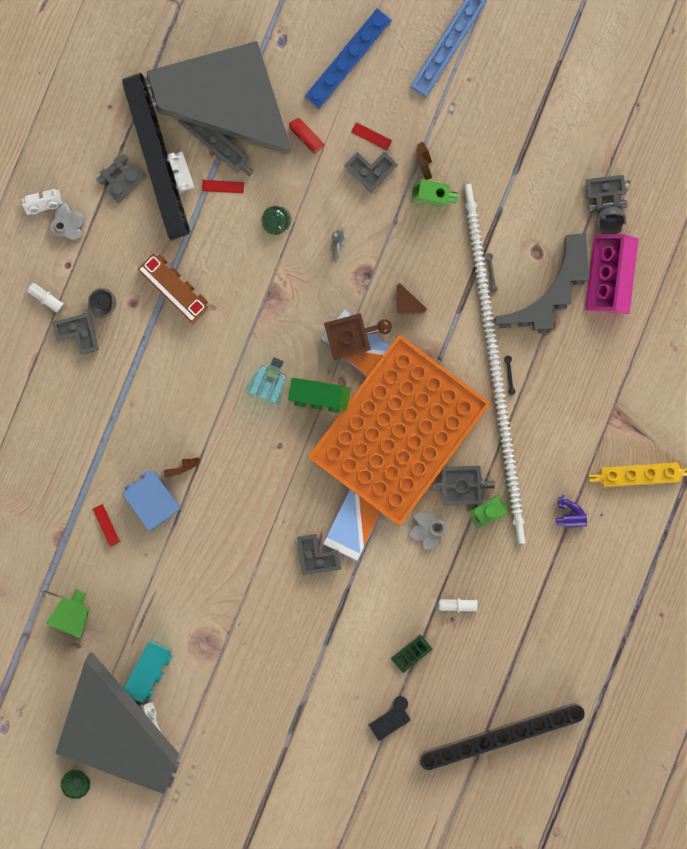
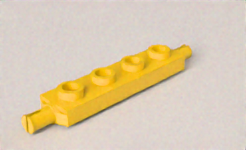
[588,462,687,488]

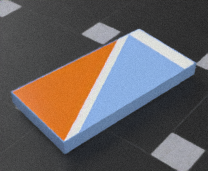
[320,309,390,377]
[323,490,381,561]

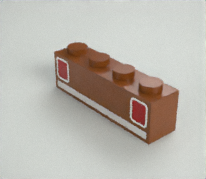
[137,253,209,324]

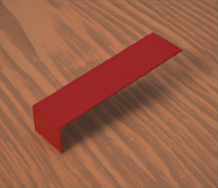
[351,122,393,150]
[202,179,244,194]
[93,504,121,547]

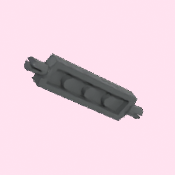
[178,120,255,177]

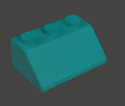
[124,639,173,703]

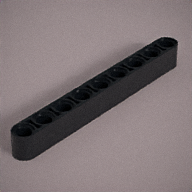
[122,72,190,240]
[419,703,585,770]

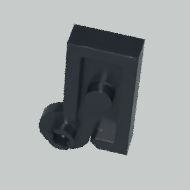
[368,696,411,741]

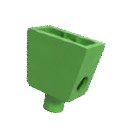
[411,179,458,207]
[468,494,508,528]
[46,589,90,638]

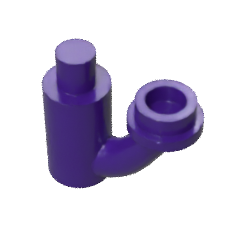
[555,495,587,528]

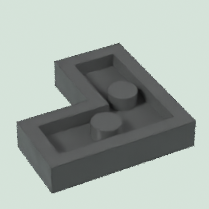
[344,151,398,193]
[52,313,99,355]
[297,534,341,575]

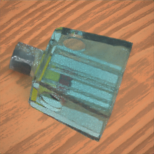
[245,357,287,405]

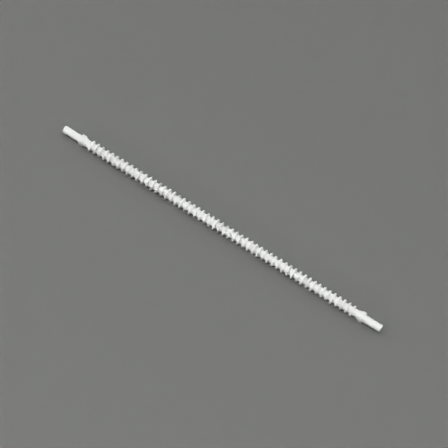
[464,184,526,544]

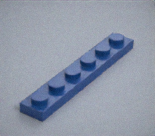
[305,8,392,109]

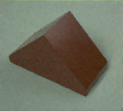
[396,283,427,314]

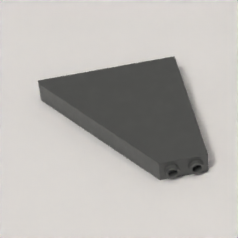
[144,41,291,155]
[55,652,180,794]

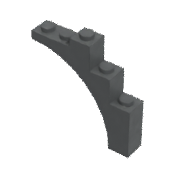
[494,234,589,334]

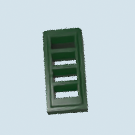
[391,634,433,673]

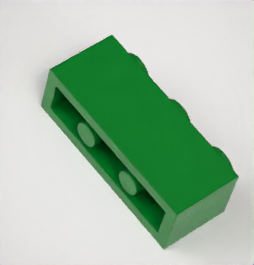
[288,378,351,413]

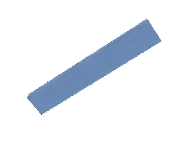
[410,0,487,97]

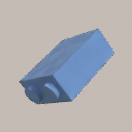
[122,471,182,531]

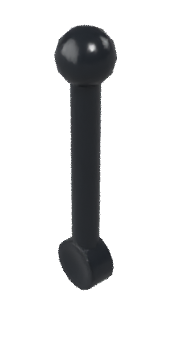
[504,356,516,395]

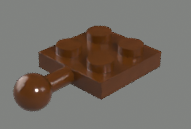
[324,313,392,360]

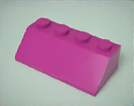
[585,234,639,314]

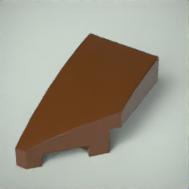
[416,142,433,180]
[164,457,200,478]

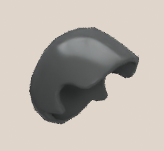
[597,206,626,234]
[88,288,117,318]

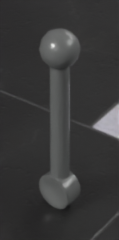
[485,253,498,293]

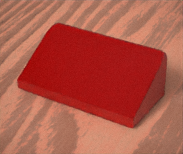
[289,118,325,154]

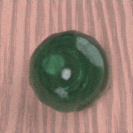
[261,206,292,235]
[61,770,90,799]

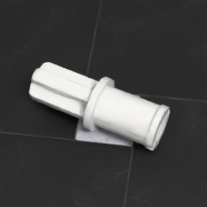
[27,283,64,313]
[439,598,477,613]

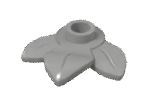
[50,203,86,240]
[332,228,346,263]
[409,512,447,550]

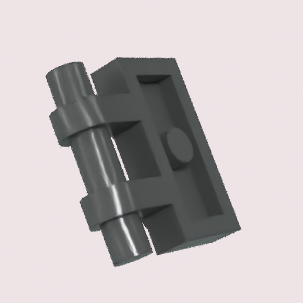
[96,153,146,203]
[585,175,627,213]

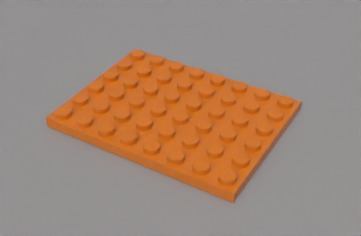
[307,334,491,526]

